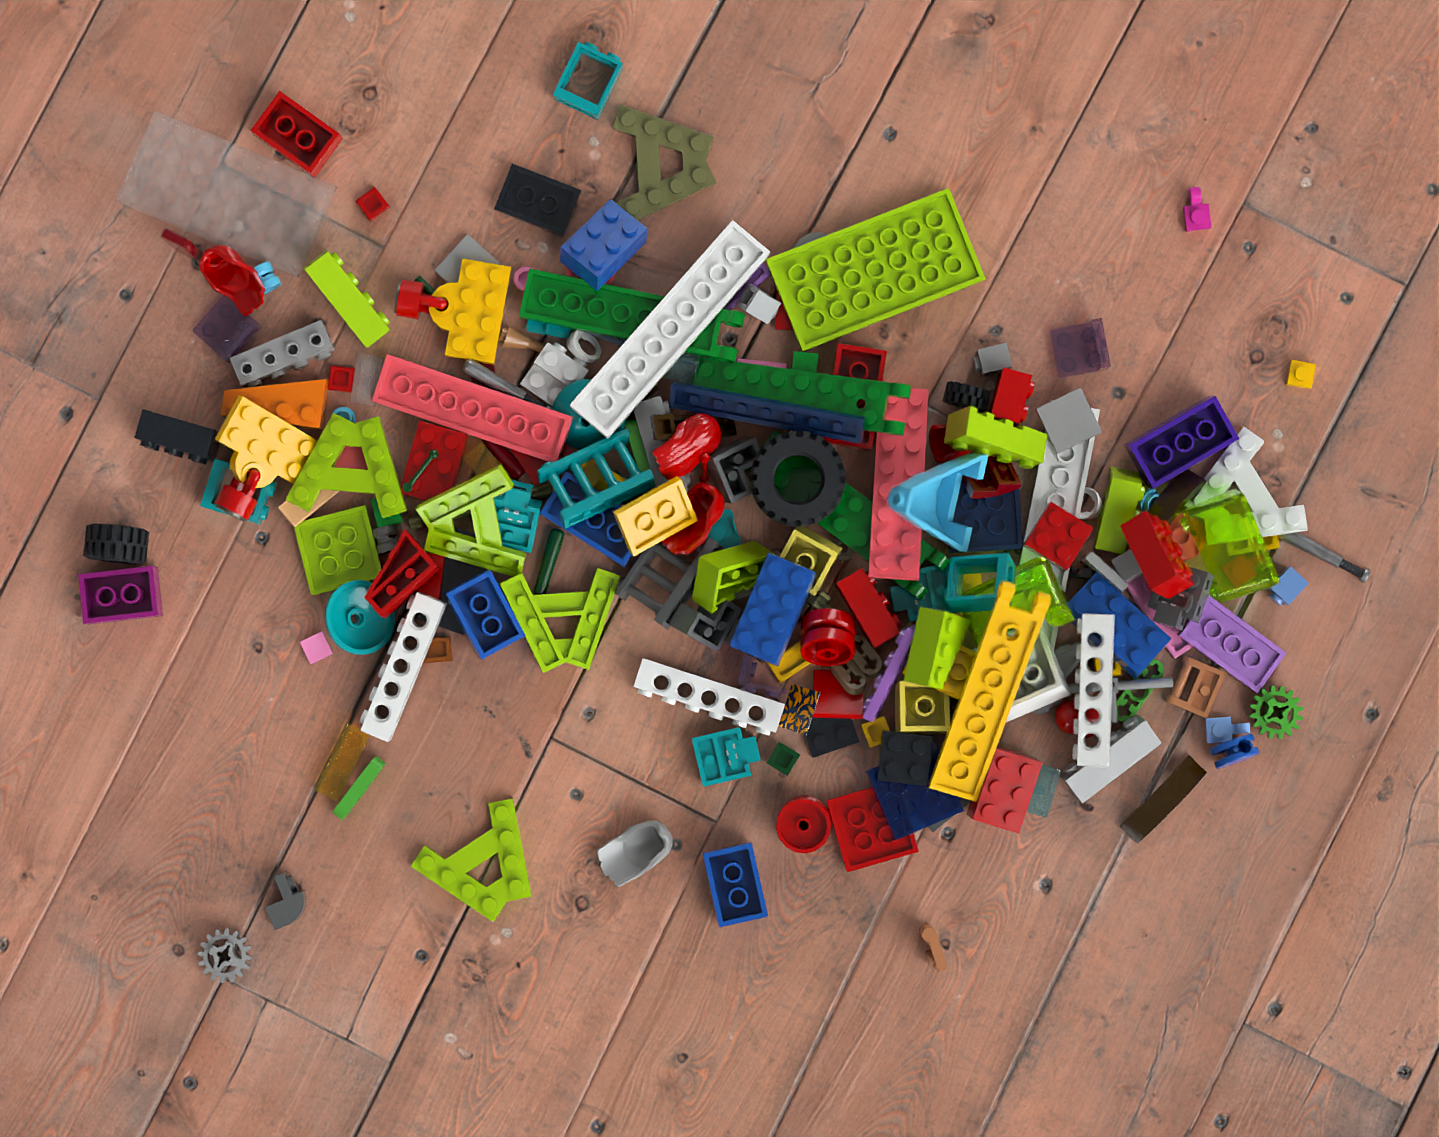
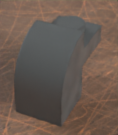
[265,871,307,930]

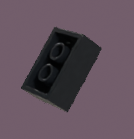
[134,409,220,465]

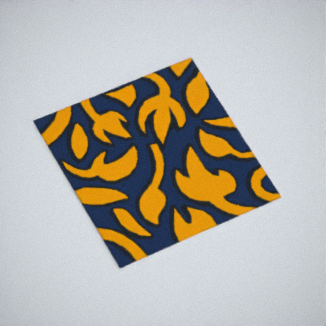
[778,684,820,735]

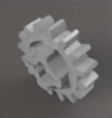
[197,928,253,983]

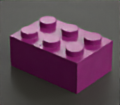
[78,566,163,625]

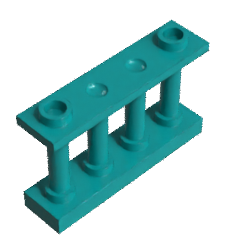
[537,428,654,529]

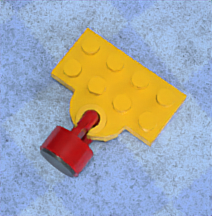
[394,258,512,365]
[214,395,317,522]

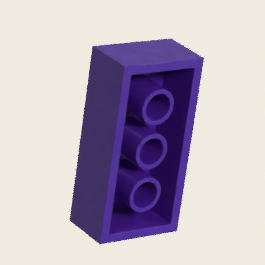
[1124,395,1239,489]

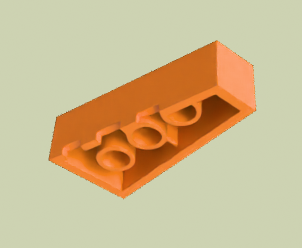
[221,379,329,431]

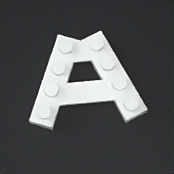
[1184,427,1308,545]

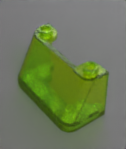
[1179,488,1280,603]
[961,557,1075,649]

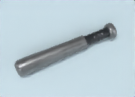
[462,359,553,409]
[1278,532,1371,583]

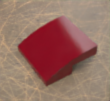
[962,456,1022,499]

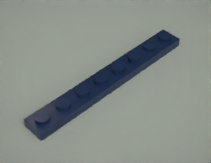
[669,381,865,444]

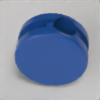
[1209,734,1260,769]

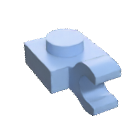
[1205,717,1250,743]

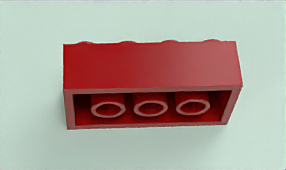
[823,343,887,451]

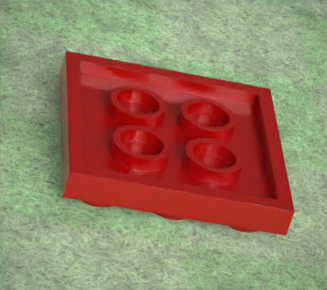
[826,782,919,872]

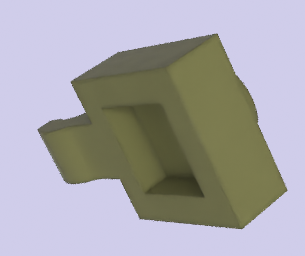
[806,592,831,610]

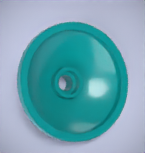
[552,379,626,450]
[324,580,395,655]

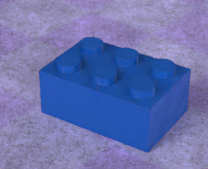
[560,199,647,291]
[443,569,526,660]
[703,842,768,928]

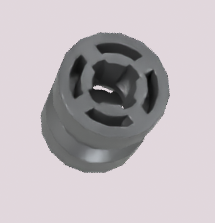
[372,524,399,555]

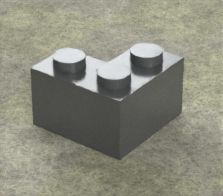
[707,436,760,503]
[668,600,742,652]

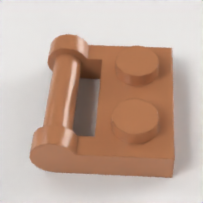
[1165,656,1226,719]
[919,924,948,972]

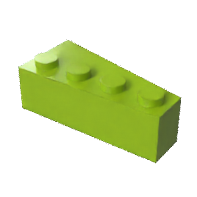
[304,249,390,348]
[944,406,1048,469]

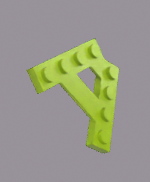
[285,413,407,518]
[416,464,527,577]
[499,568,621,673]
[411,798,532,922]

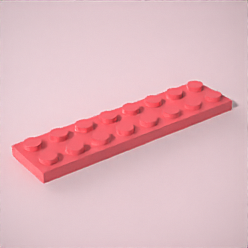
[372,354,573,462]
[868,388,929,581]

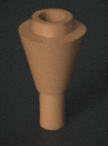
[498,324,545,353]

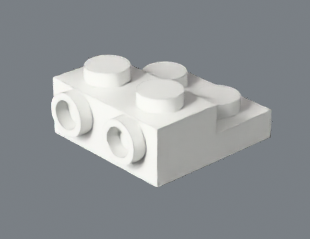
[520,342,589,407]

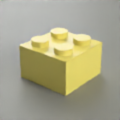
[780,526,843,596]
[895,681,950,734]

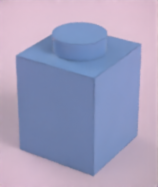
[1267,566,1309,606]

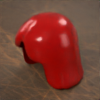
[928,424,970,464]
[1055,699,1099,738]

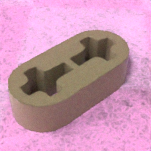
[853,635,884,678]
[830,659,866,695]

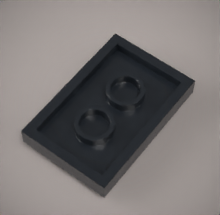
[494,163,581,237]

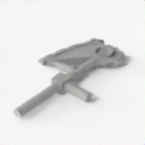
[1035,640,1173,723]

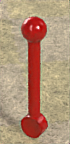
[699,453,711,483]

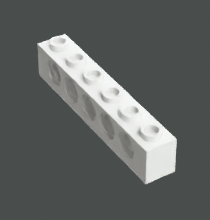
[359,591,447,742]
[1073,613,1115,767]
[633,658,785,736]

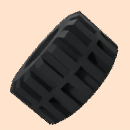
[83,523,149,564]

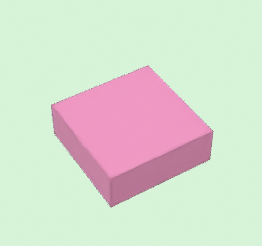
[300,631,334,664]

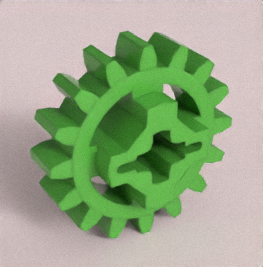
[1248,685,1304,739]

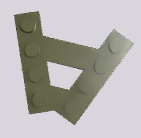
[613,105,716,221]

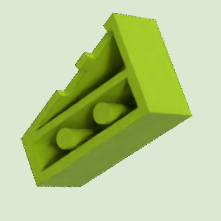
[1094,466,1145,554]
[692,541,774,613]
[903,607,971,690]

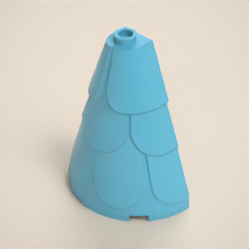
[888,454,988,552]

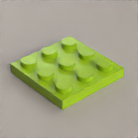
[294,505,382,596]

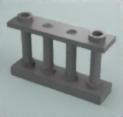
[615,538,724,630]

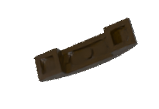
[650,414,737,442]
[1129,469,1207,549]
[1120,755,1207,843]

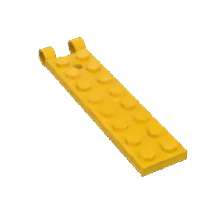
[928,580,1051,802]

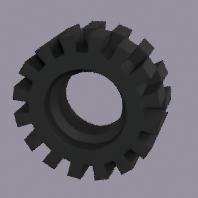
[943,381,991,412]

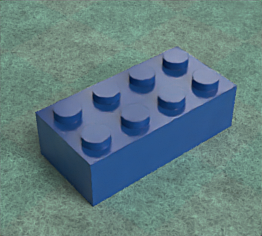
[540,471,633,568]
[729,553,817,667]
[1061,572,1172,679]

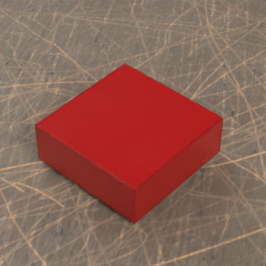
[355,187,390,222]
[328,365,356,393]

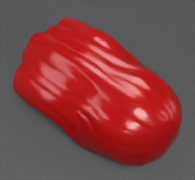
[199,244,265,316]
[652,413,722,481]
[661,482,725,555]

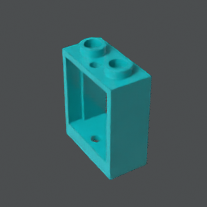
[553,42,623,120]
[200,459,277,525]
[944,553,1015,613]

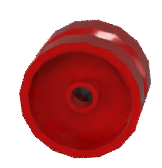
[800,608,856,667]
[776,795,831,854]

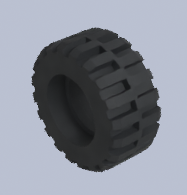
[750,431,846,526]

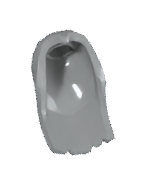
[596,820,673,887]

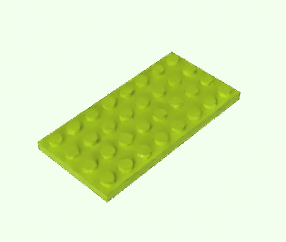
[765,188,986,352]

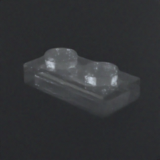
[350,353,384,407]

